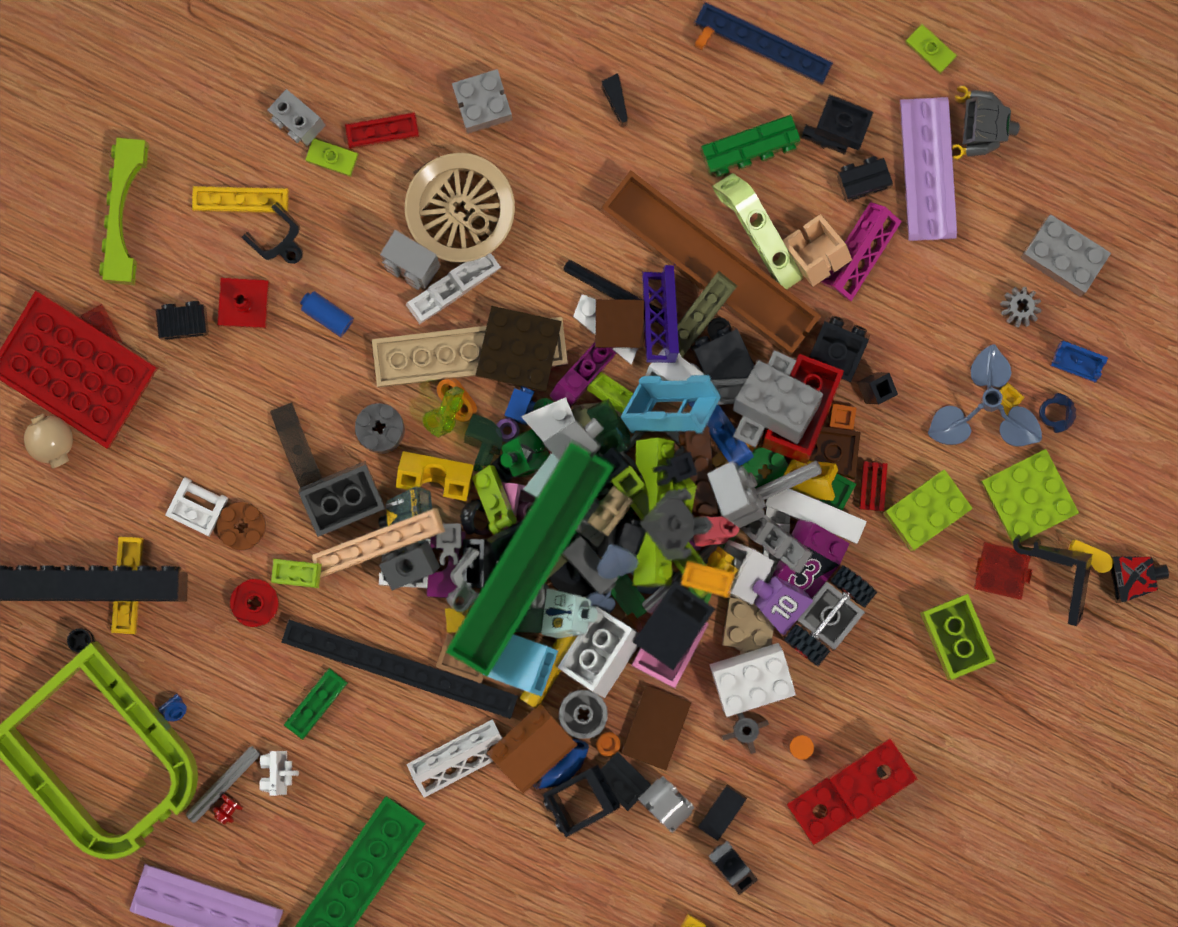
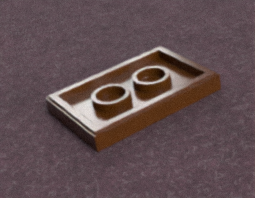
[621,686,691,771]

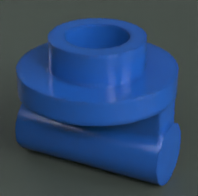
[158,693,187,722]

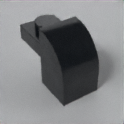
[708,841,758,895]

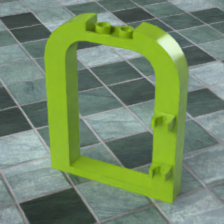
[0,641,198,859]

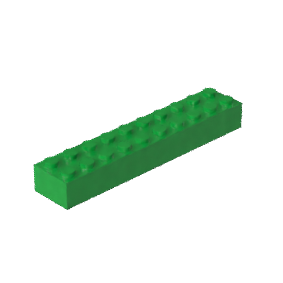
[445,439,614,677]

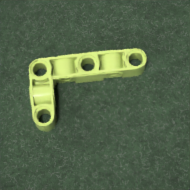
[712,173,803,289]

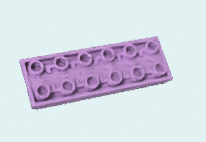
[900,97,957,241]
[129,864,283,927]

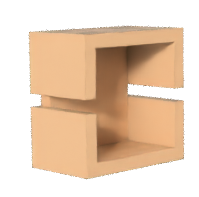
[783,214,852,287]

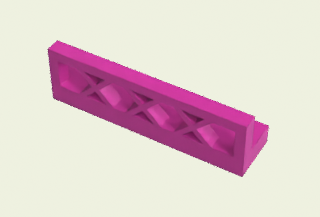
[821,202,902,301]

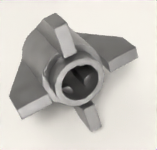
[722,712,769,754]

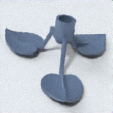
[928,344,1042,447]
[586,544,677,614]

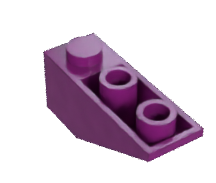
[549,342,617,408]

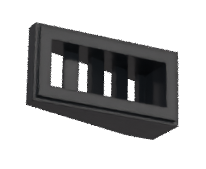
[601,73,628,128]

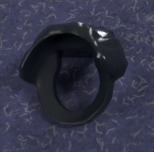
[460,499,491,535]

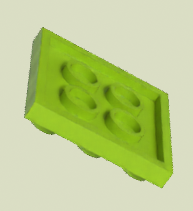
[981,449,1079,543]

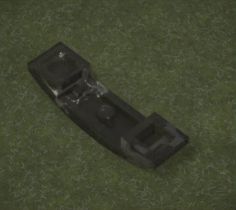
[270,402,323,488]

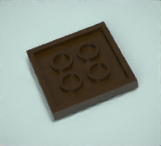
[476,306,562,392]

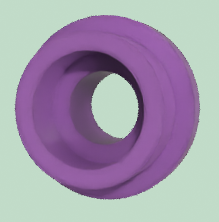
[495,418,519,442]

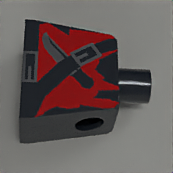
[1110,556,1169,603]

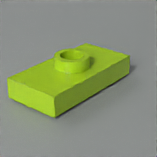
[905,24,957,74]
[305,139,358,177]
[587,372,633,414]
[271,559,322,588]

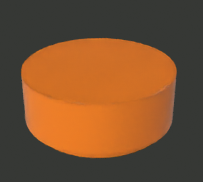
[695,26,715,50]
[596,732,620,756]
[789,735,814,760]

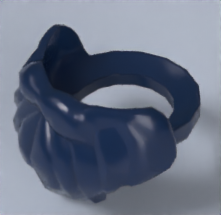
[1039,393,1076,433]

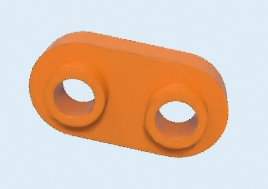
[437,378,477,422]

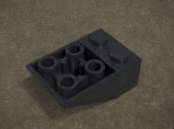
[633,581,715,670]

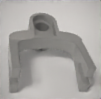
[447,547,480,612]

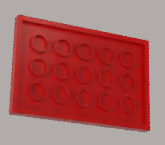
[0,290,159,449]

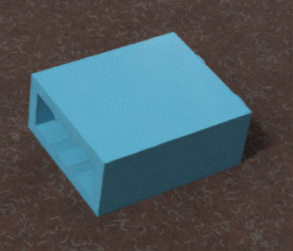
[484,634,558,697]

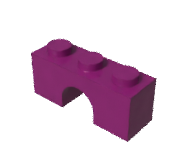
[427,527,466,599]

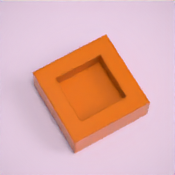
[829,404,857,431]

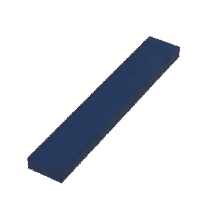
[694,2,833,85]

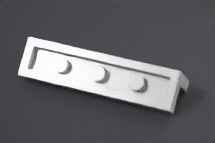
[407,719,502,798]

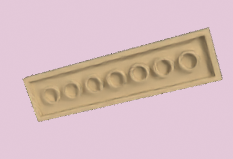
[372,317,568,388]

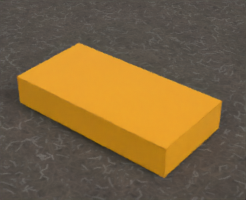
[681,561,735,598]

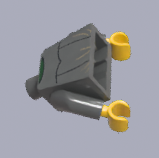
[952,86,1020,160]

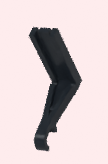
[1013,534,1093,626]

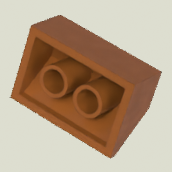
[487,704,577,794]

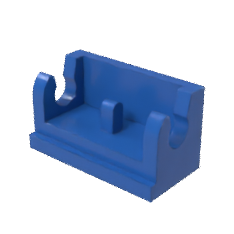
[1051,341,1108,383]

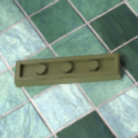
[677,271,738,357]

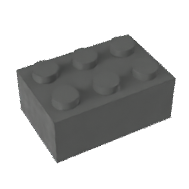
[299,461,385,537]

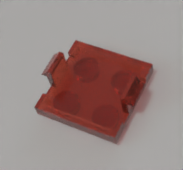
[974,542,1033,600]

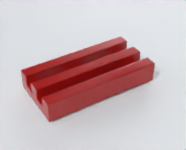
[859,461,888,512]

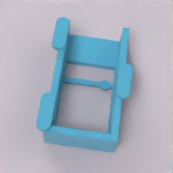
[621,375,721,433]

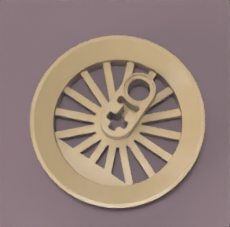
[405,153,515,262]

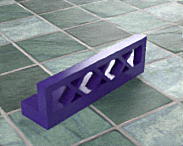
[642,265,679,363]

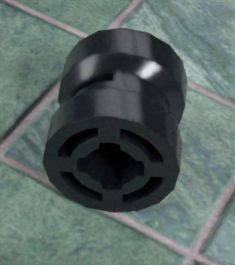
[67,629,95,653]

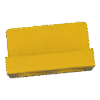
[783,459,838,501]

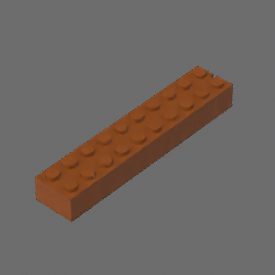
[601,170,821,357]

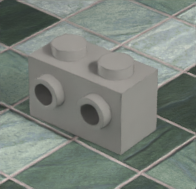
[268,89,326,146]

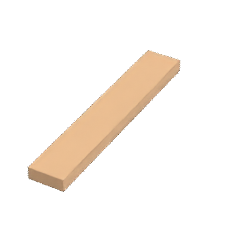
[311,509,445,578]

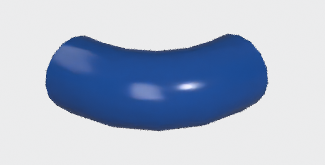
[533,739,589,789]

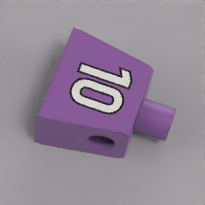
[753,576,813,636]

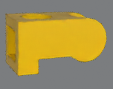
[1068,539,1113,574]

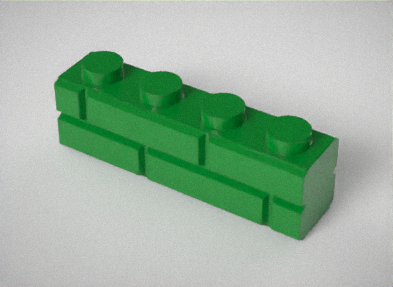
[700,114,801,178]

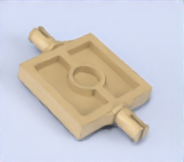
[722,598,774,655]

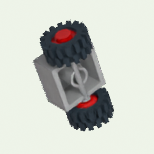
[784,565,877,666]

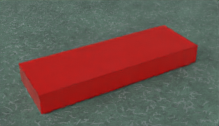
[345,112,419,149]

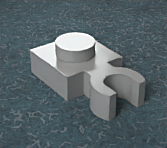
[436,523,461,565]

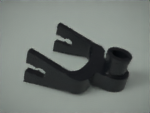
[241,202,304,264]

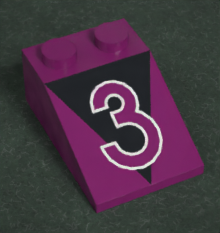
[769,519,850,598]

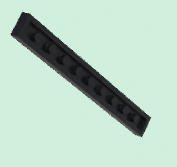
[281,620,518,719]

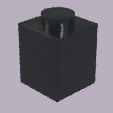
[857,372,898,405]

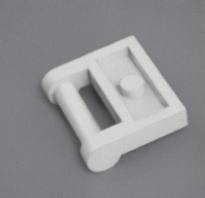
[165,477,229,537]

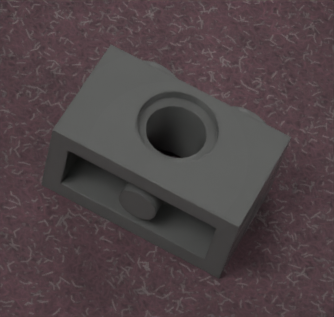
[379,541,440,590]

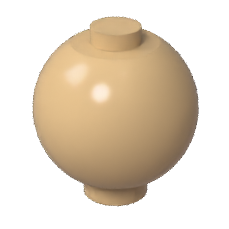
[24,413,73,468]

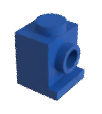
[504,387,535,426]

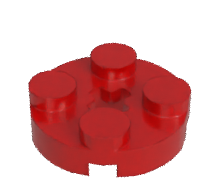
[230,579,279,627]

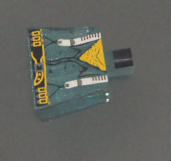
[378,486,432,529]

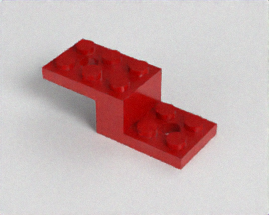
[786,738,918,845]

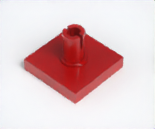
[217,278,269,329]

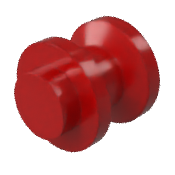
[212,794,244,825]

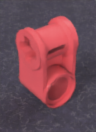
[693,516,739,547]

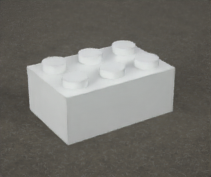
[557,606,639,698]
[709,643,796,717]

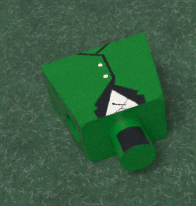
[501,429,550,478]

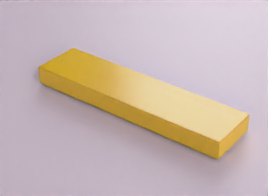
[192,186,289,213]
[111,537,144,634]

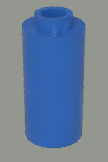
[300,291,354,338]

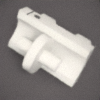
[260,751,299,795]

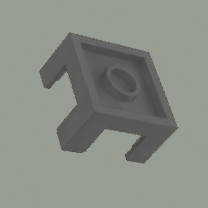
[640,489,713,560]

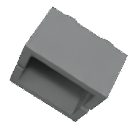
[452,69,512,134]
[707,461,765,528]

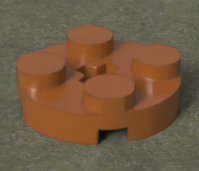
[217,502,266,550]

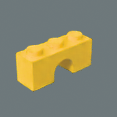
[396,451,474,501]

